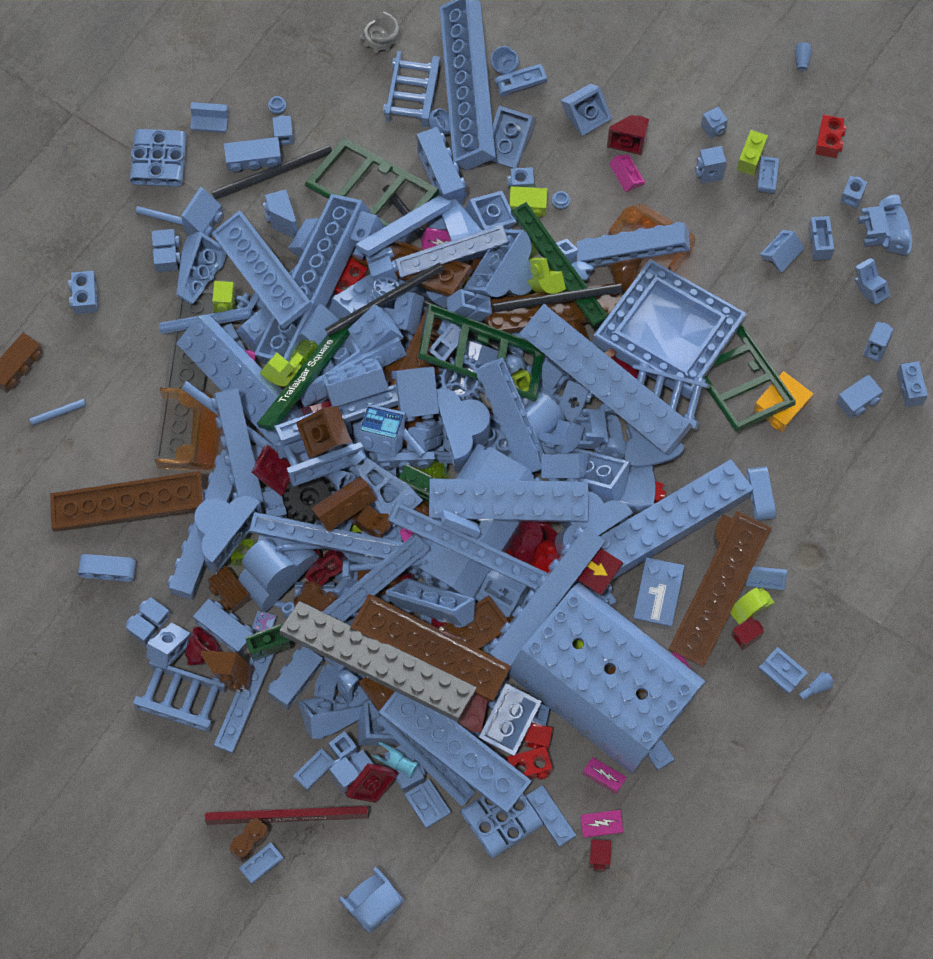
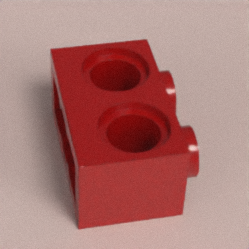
[815,114,847,158]
[333,258,368,295]
[507,746,552,780]

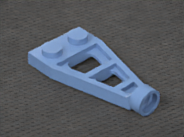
[349,450,423,527]

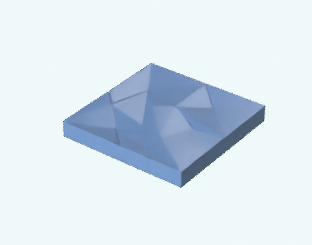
[592,259,747,399]

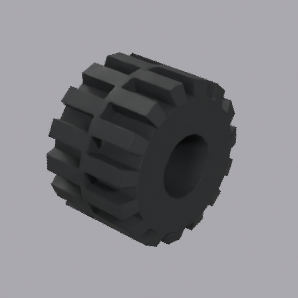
[284,476,334,524]

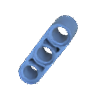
[747,466,776,521]
[78,554,136,582]

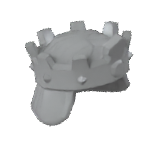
[360,12,399,53]

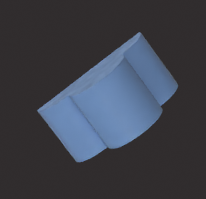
[463,229,533,297]
[436,388,490,473]
[521,391,565,454]
[556,491,633,556]
[194,496,262,575]
[238,538,320,613]

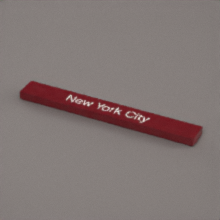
[205,806,368,825]

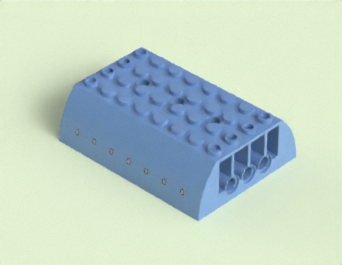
[507,583,706,774]

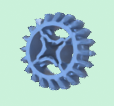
[436,355,485,401]

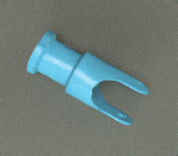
[372,742,419,778]

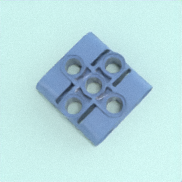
[129,129,187,187]
[460,793,543,859]

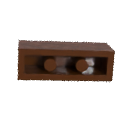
[0,332,43,393]
[311,476,377,532]

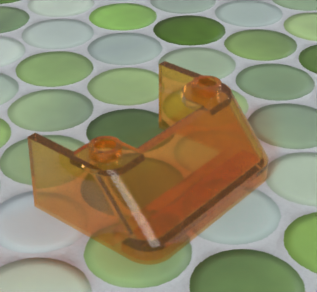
[608,203,696,273]
[155,387,219,471]

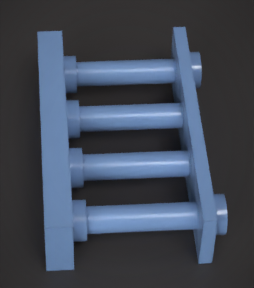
[383,51,440,128]
[633,362,710,430]
[275,422,365,486]
[133,660,227,733]

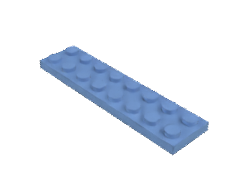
[212,210,313,328]
[429,479,588,522]
[378,692,531,814]

